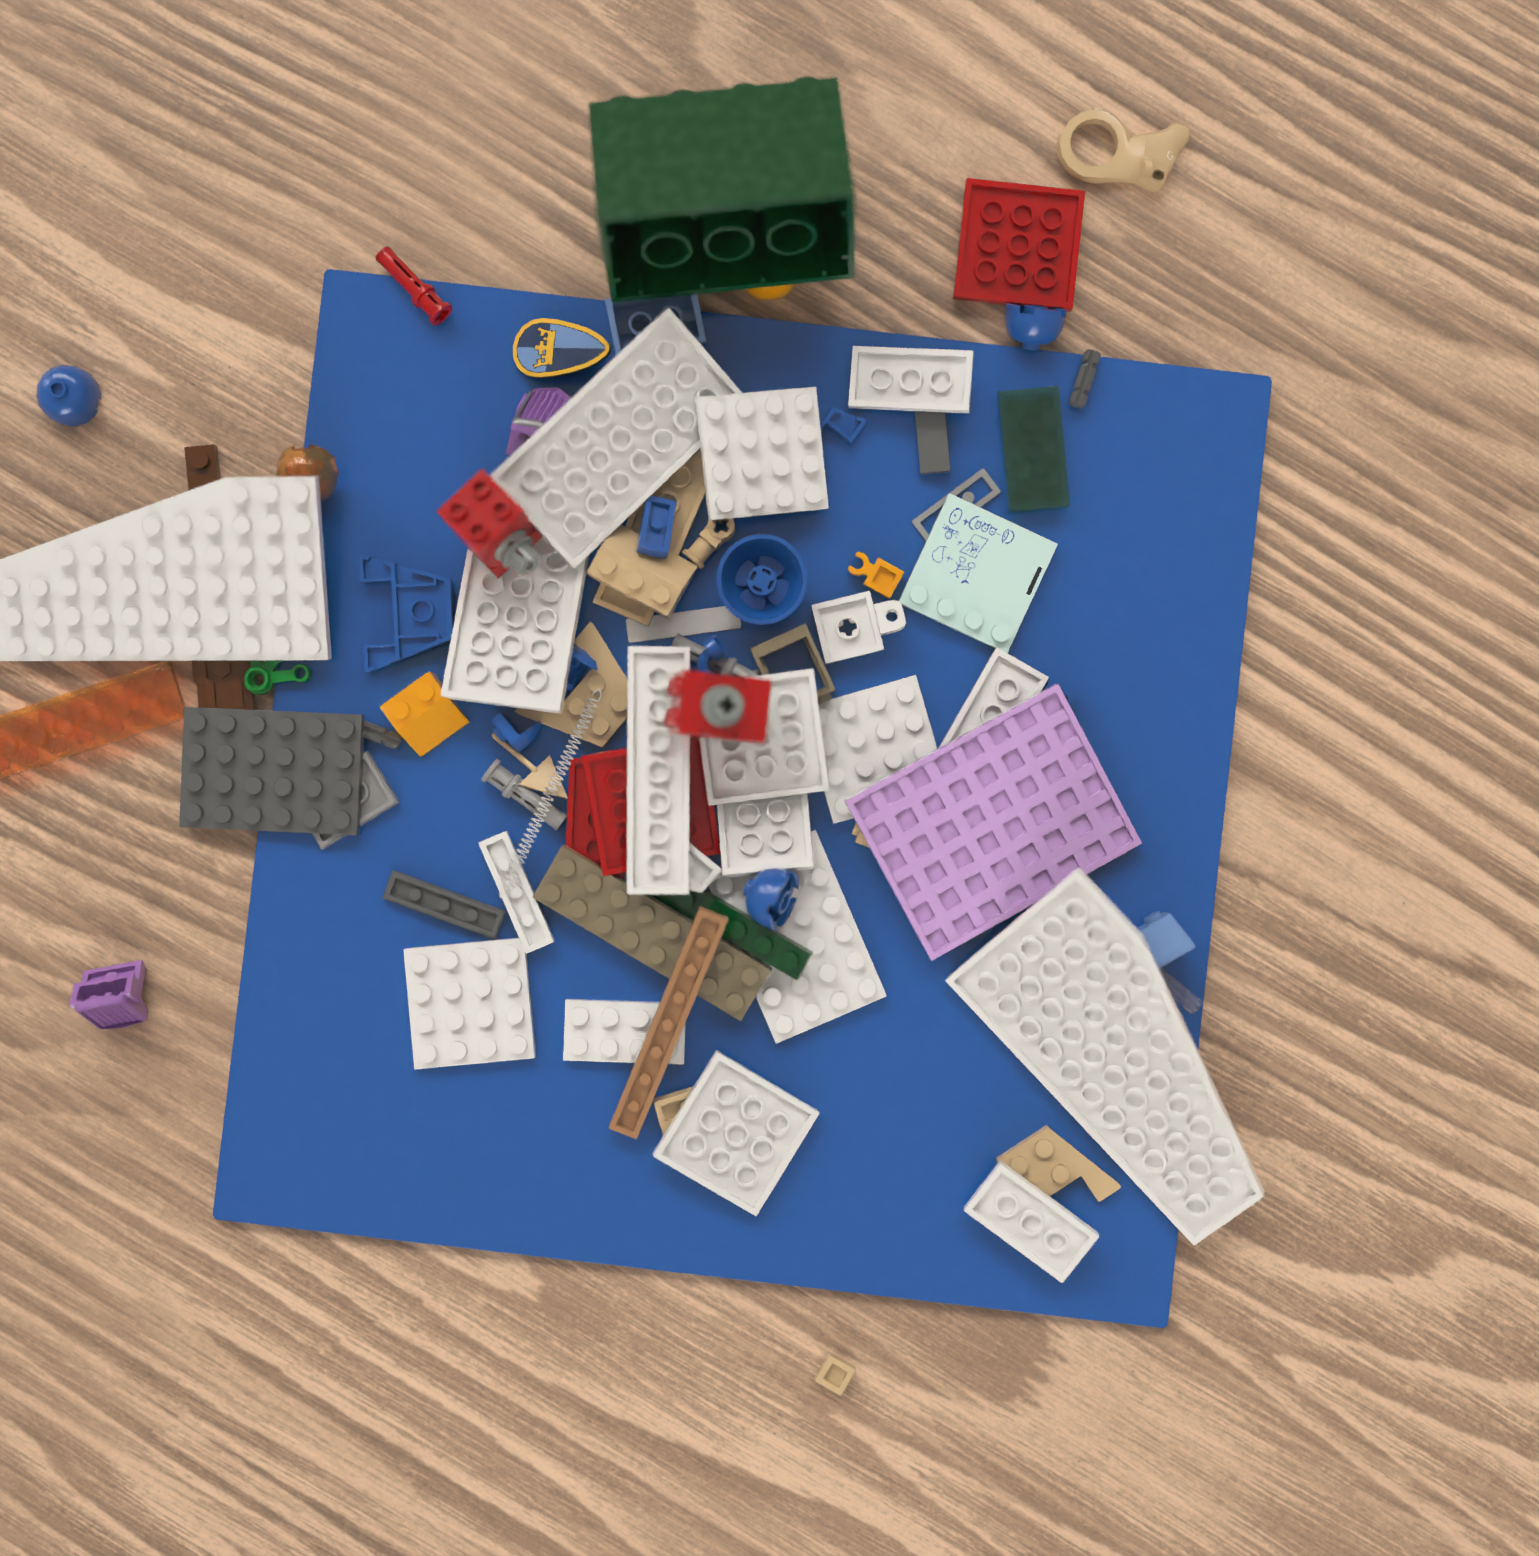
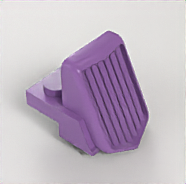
[69,960,149,1029]

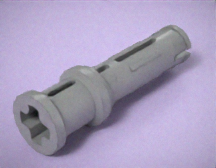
[670,633,760,677]
[481,759,567,831]

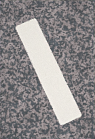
[626,606,741,643]

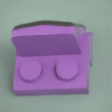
[505,387,571,455]

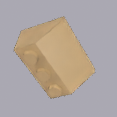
[586,524,698,620]

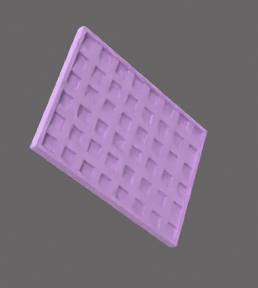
[844,684,1142,961]

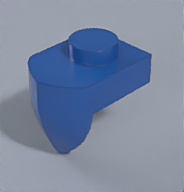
[566,646,598,692]
[491,712,542,753]

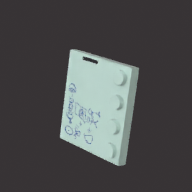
[899,493,1058,653]

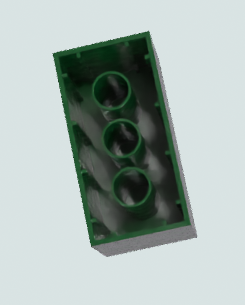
[588,77,855,303]

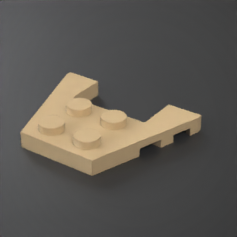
[515,622,628,748]
[996,1125,1121,1202]

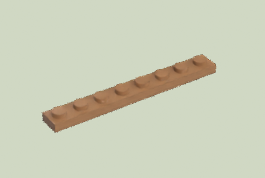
[609,906,728,1139]

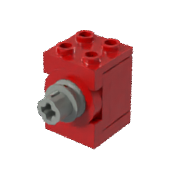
[436,469,542,579]
[664,670,772,743]

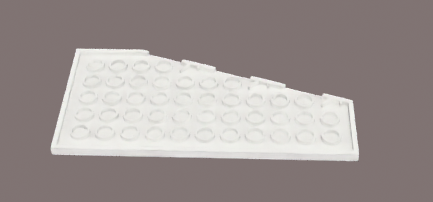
[0,476,332,661]
[945,867,1264,1246]

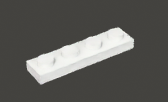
[478,831,555,954]

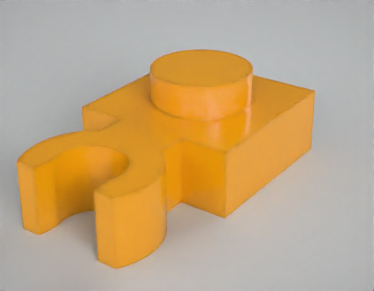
[847,552,904,599]

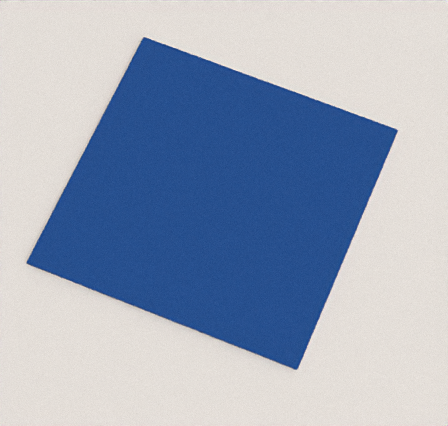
[213,269,1272,1328]

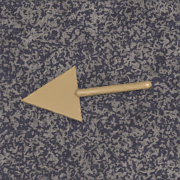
[492,733,568,799]

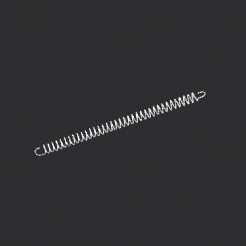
[499,689,602,898]

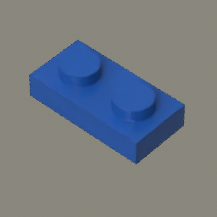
[636,495,677,559]

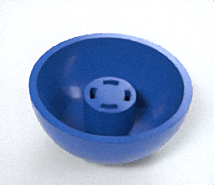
[716,534,807,625]

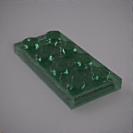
[997,386,1070,513]

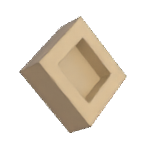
[815,1352,856,1396]

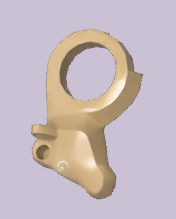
[1056,107,1190,193]

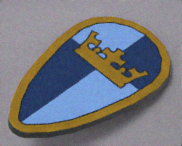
[512,318,611,378]

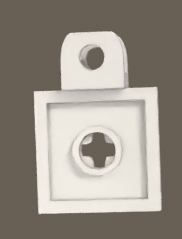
[811,591,906,664]

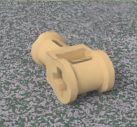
[682,518,735,570]

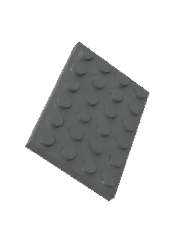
[179,707,365,835]

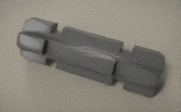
[1069,349,1101,409]
[363,720,402,749]

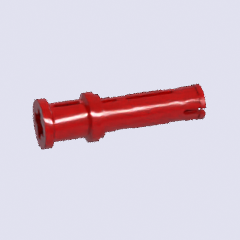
[376,246,453,326]

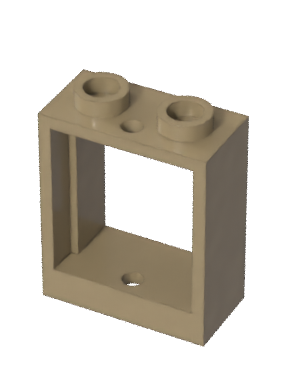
[750,624,836,705]

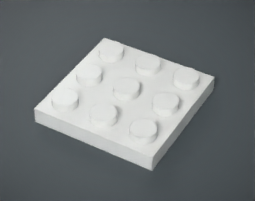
[717,793,814,877]

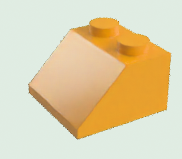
[380,671,470,757]

